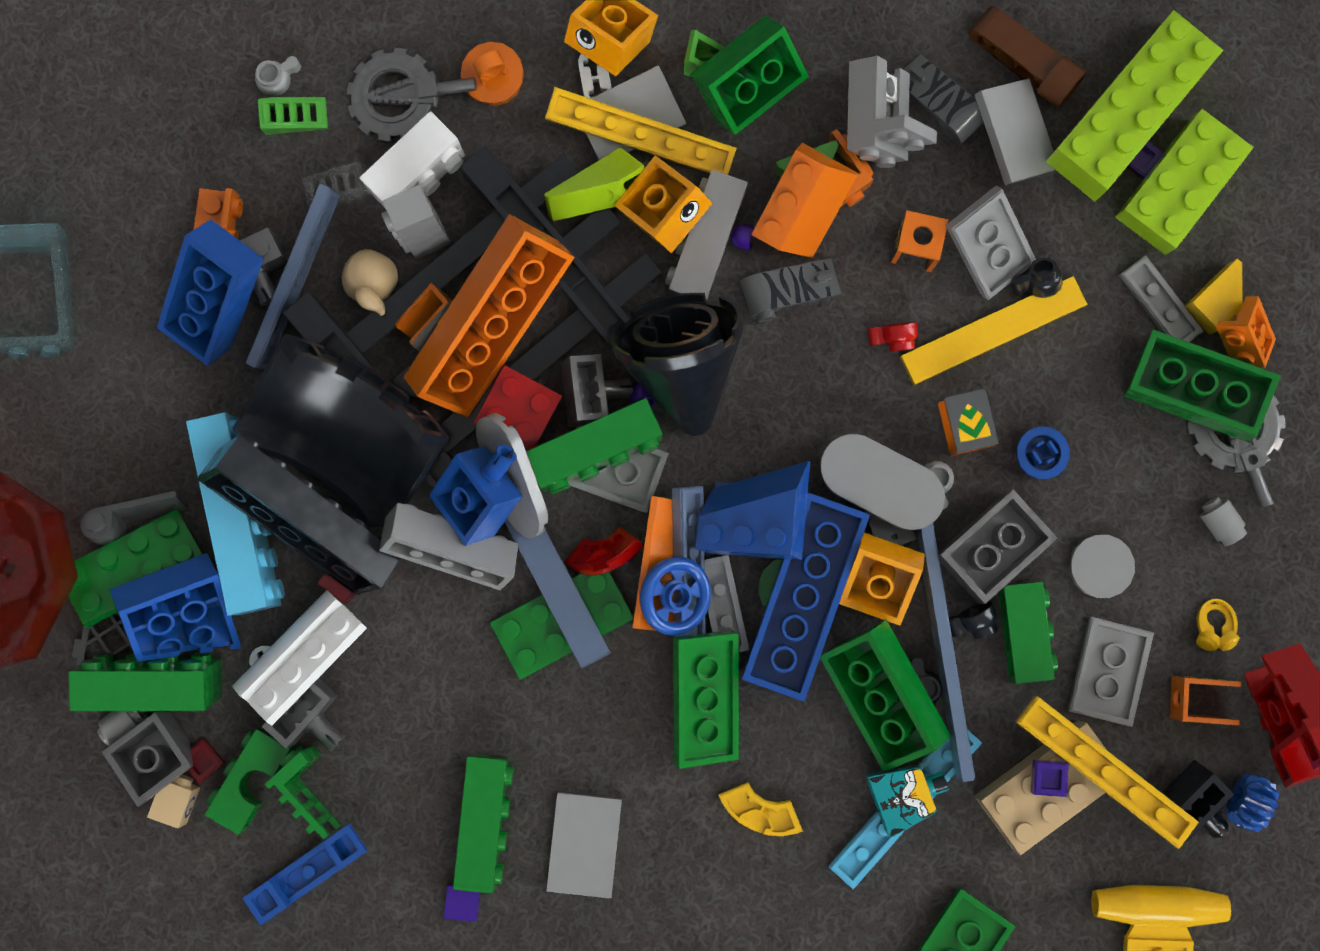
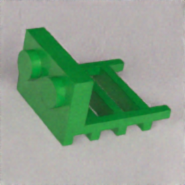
[265,745,341,840]

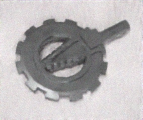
[346,48,477,142]
[1187,395,1286,508]

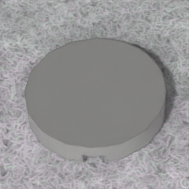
[1069,535,1135,598]

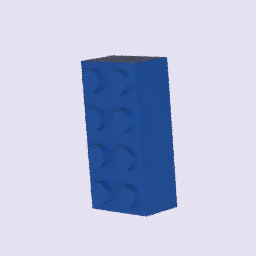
[157,219,264,366]

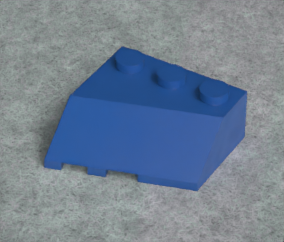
[696,461,810,560]
[109,553,242,662]

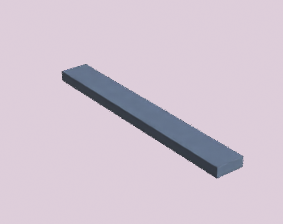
[916,523,975,782]

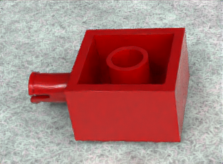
[473,365,562,451]

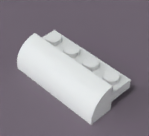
[232,590,367,726]

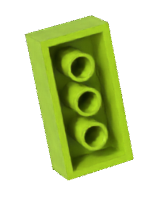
[1115,109,1254,255]

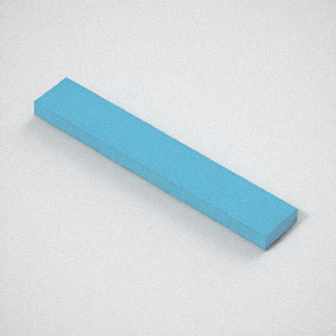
[828,729,982,889]

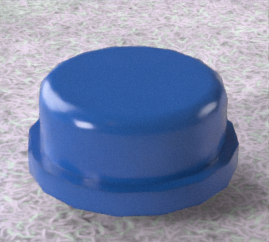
[1016,427,1070,479]

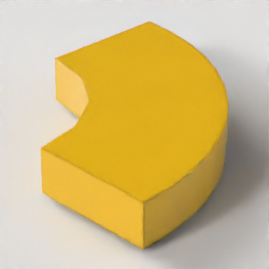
[718,782,803,836]

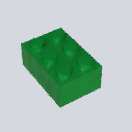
[690,16,809,135]

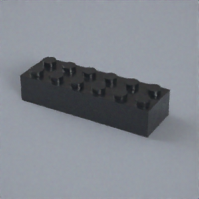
[197,435,400,595]

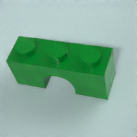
[205,727,296,835]

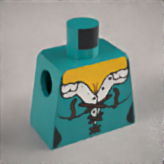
[864,764,949,838]

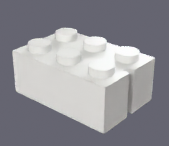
[359,111,465,209]

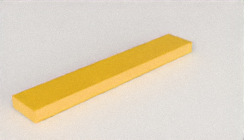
[545,87,737,175]
[900,276,1088,386]
[1015,696,1199,849]

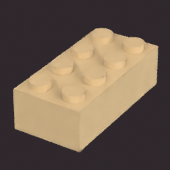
[974,720,1107,855]

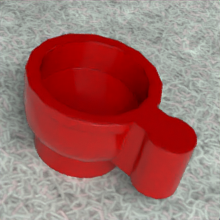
[868,321,918,352]

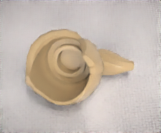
[341,249,398,316]

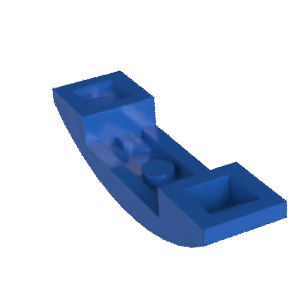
[242,823,368,926]

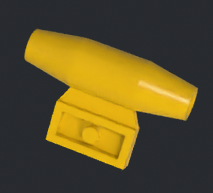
[1091,885,1231,951]

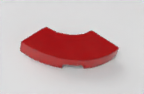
[564,527,644,575]

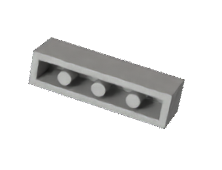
[665,170,748,301]
[381,185,451,259]
[379,503,518,590]

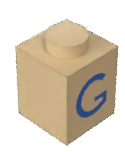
[147,774,200,829]

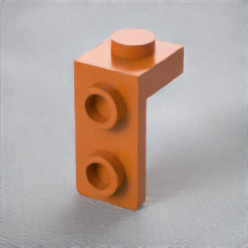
[828,129,874,207]

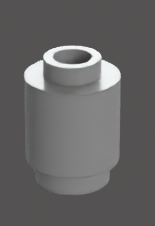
[1199,497,1247,546]
[97,711,149,745]

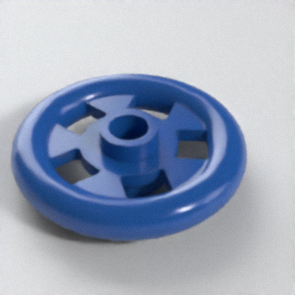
[640,557,711,636]

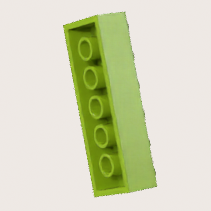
[1046,10,1223,202]

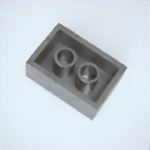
[938,489,1058,604]

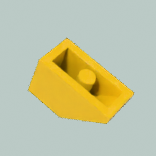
[1185,258,1243,335]

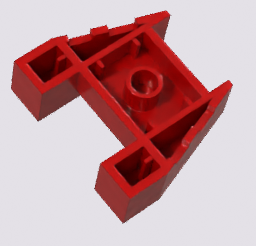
[1244,643,1320,788]

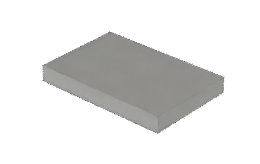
[585,65,687,161]
[974,78,1055,186]
[945,186,1036,300]
[568,426,669,514]
[1067,616,1154,727]
[546,792,622,898]

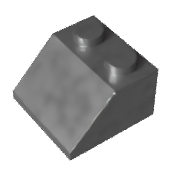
[102,712,193,807]

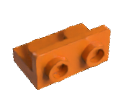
[193,188,243,240]
[1216,296,1276,368]

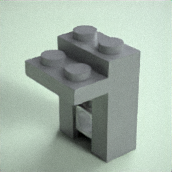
[847,56,937,168]

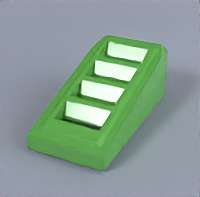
[258,97,328,135]

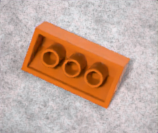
[633,496,674,631]

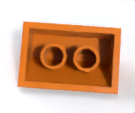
[751,143,859,258]

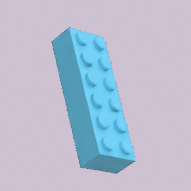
[186,412,285,616]

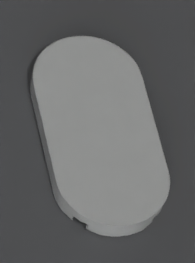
[476,413,548,538]
[820,434,945,530]

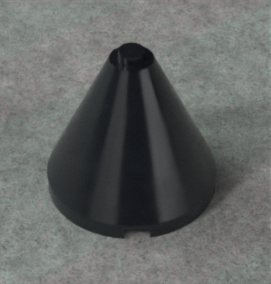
[610,293,743,436]

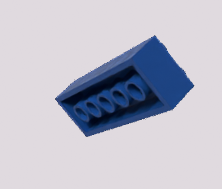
[741,493,870,702]

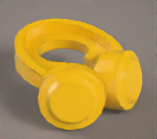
[1196,599,1240,651]

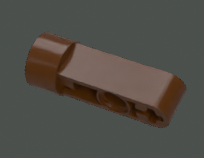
[968,6,1087,109]

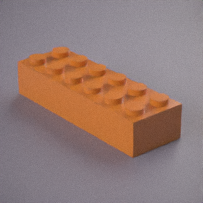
[404,214,575,418]

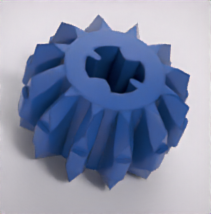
[1225,773,1279,832]

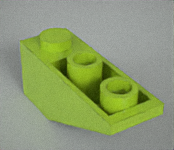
[544,147,644,221]

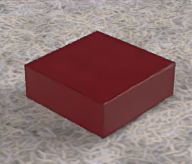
[318,574,355,604]
[187,738,225,785]

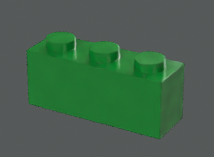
[998,582,1058,684]

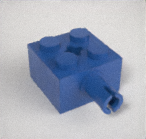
[429,445,523,546]

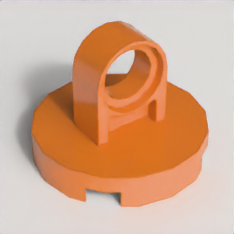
[461,42,524,106]

